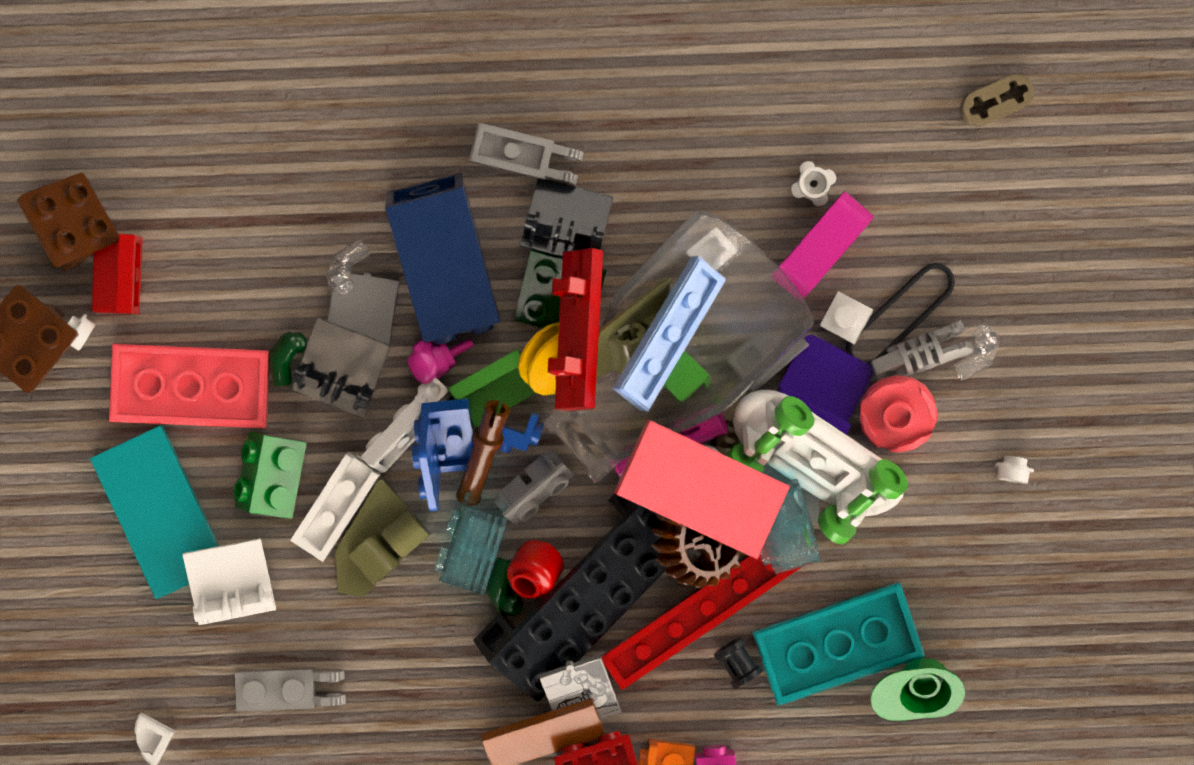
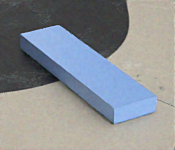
[612,256,726,412]

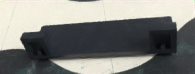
[473,494,686,701]

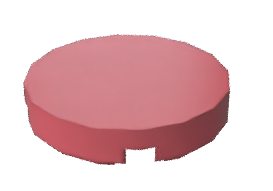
[858,375,938,453]

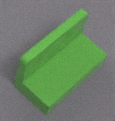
[449,349,535,427]

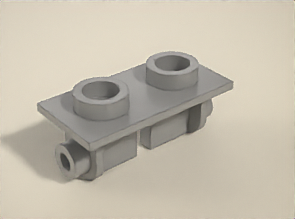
[494,450,574,525]

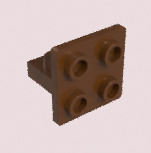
[17,173,119,272]
[0,285,79,393]

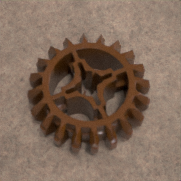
[651,513,747,588]

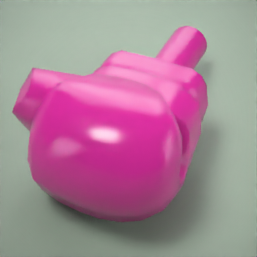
[407,338,474,384]

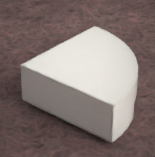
[134,712,175,765]

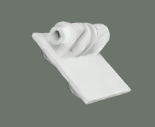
[182,538,276,625]

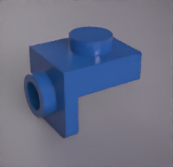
[499,411,545,453]

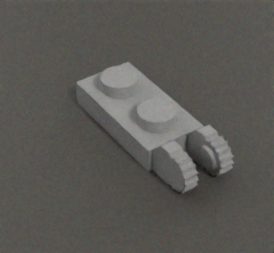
[469,122,584,185]
[235,667,346,712]

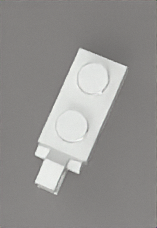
[361,378,452,473]

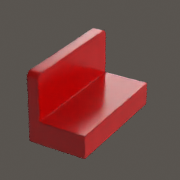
[92,234,143,314]

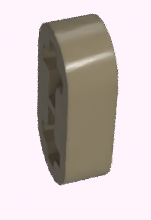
[960,74,1034,127]

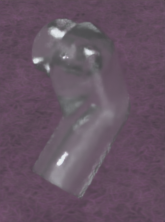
[326,239,370,295]
[953,325,1000,381]

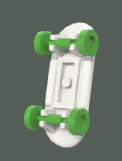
[725,390,908,544]

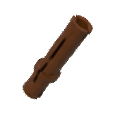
[456,400,510,506]

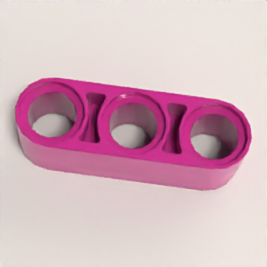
[771,191,874,302]

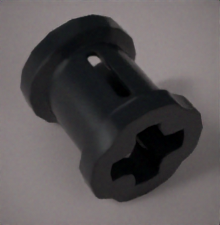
[713,637,763,688]

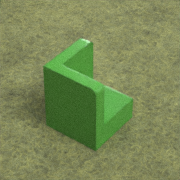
[661,350,711,403]

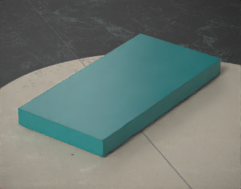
[90,425,219,600]
[752,581,925,706]

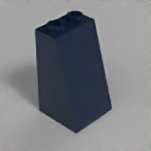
[385,172,500,344]

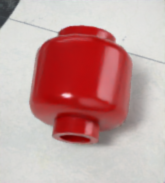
[507,540,564,598]

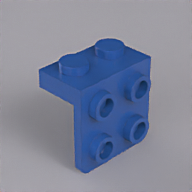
[412,399,474,511]

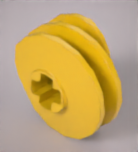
[518,322,559,395]

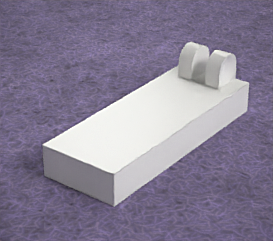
[290,452,381,562]

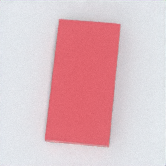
[109,344,270,428]
[614,420,790,559]

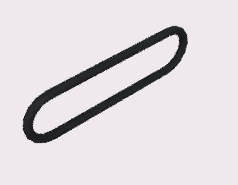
[846,263,955,367]

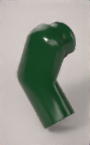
[269,332,307,387]
[487,557,523,616]

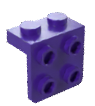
[775,335,874,435]

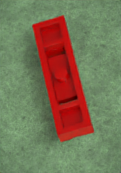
[547,248,603,411]

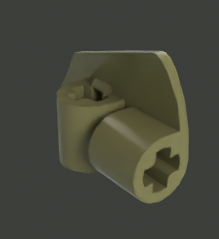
[597,276,672,377]
[335,479,430,597]

